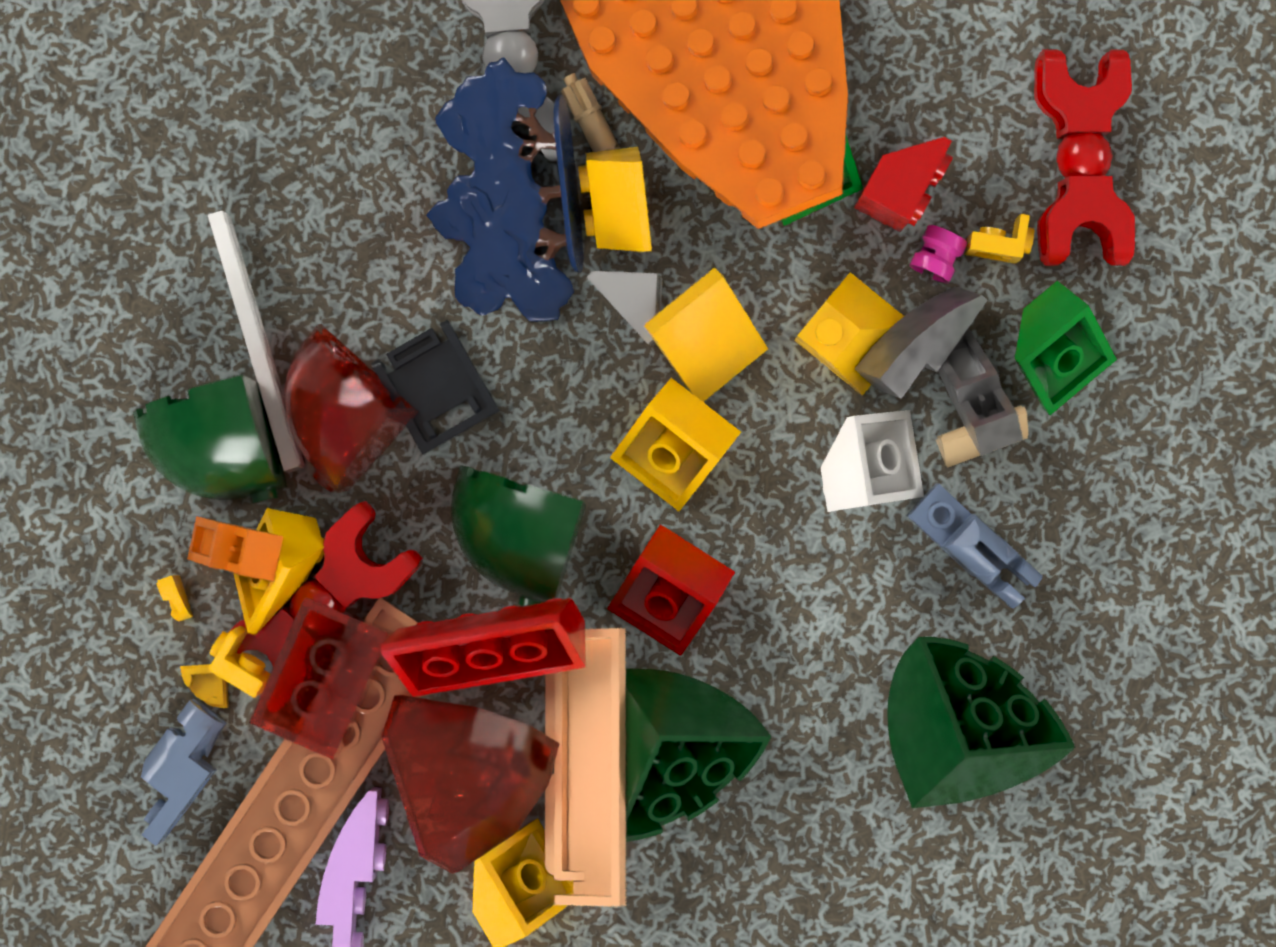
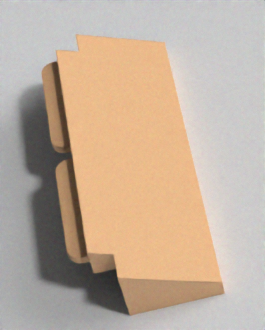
[545,628,626,906]

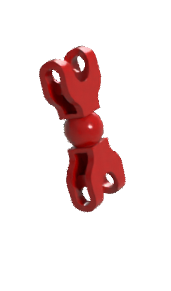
[1034,49,1135,266]
[228,501,424,713]

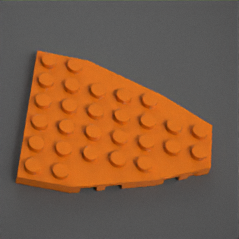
[560,0,848,229]

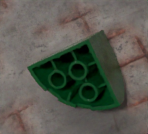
[133,375,287,504]
[451,465,586,606]
[887,637,1076,808]
[626,668,772,842]

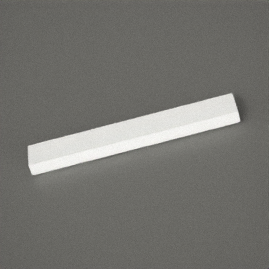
[208,210,305,473]

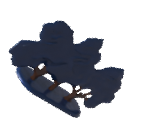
[426,57,584,322]

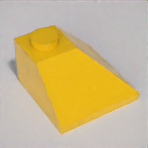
[795,272,904,396]
[233,508,324,635]
[472,818,573,947]

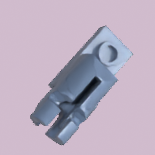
[906,483,1042,608]
[141,698,227,846]

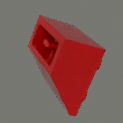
[854,137,953,232]

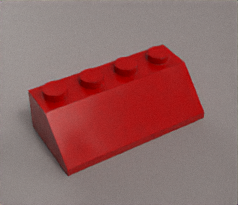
[381,598,586,697]

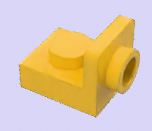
[964,214,1035,264]
[208,626,274,698]

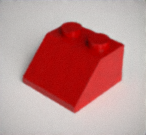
[607,524,735,656]

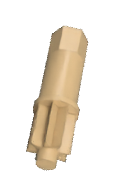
[561,73,621,152]

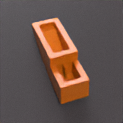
[187,516,283,581]

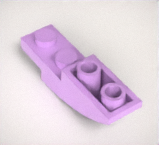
[316,787,389,947]

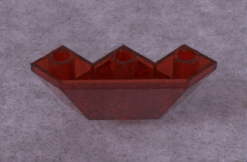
[381,695,560,873]

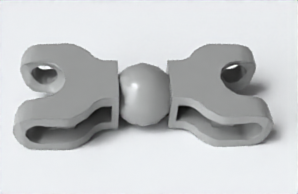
[461,0,557,162]

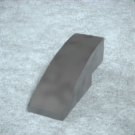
[855,286,987,399]
[938,328,1023,456]

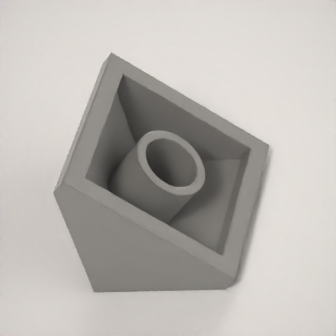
[587,271,663,347]

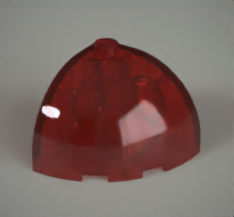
[284,324,418,493]

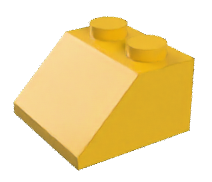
[578,147,652,252]
[610,377,741,511]

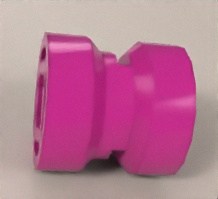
[909,225,968,284]

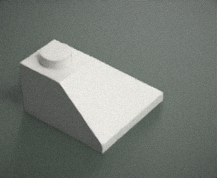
[821,410,924,512]

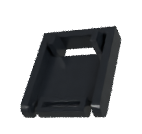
[371,319,501,455]

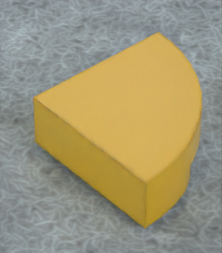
[156,575,193,622]
[180,664,229,708]

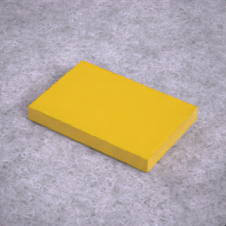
[644,268,768,402]

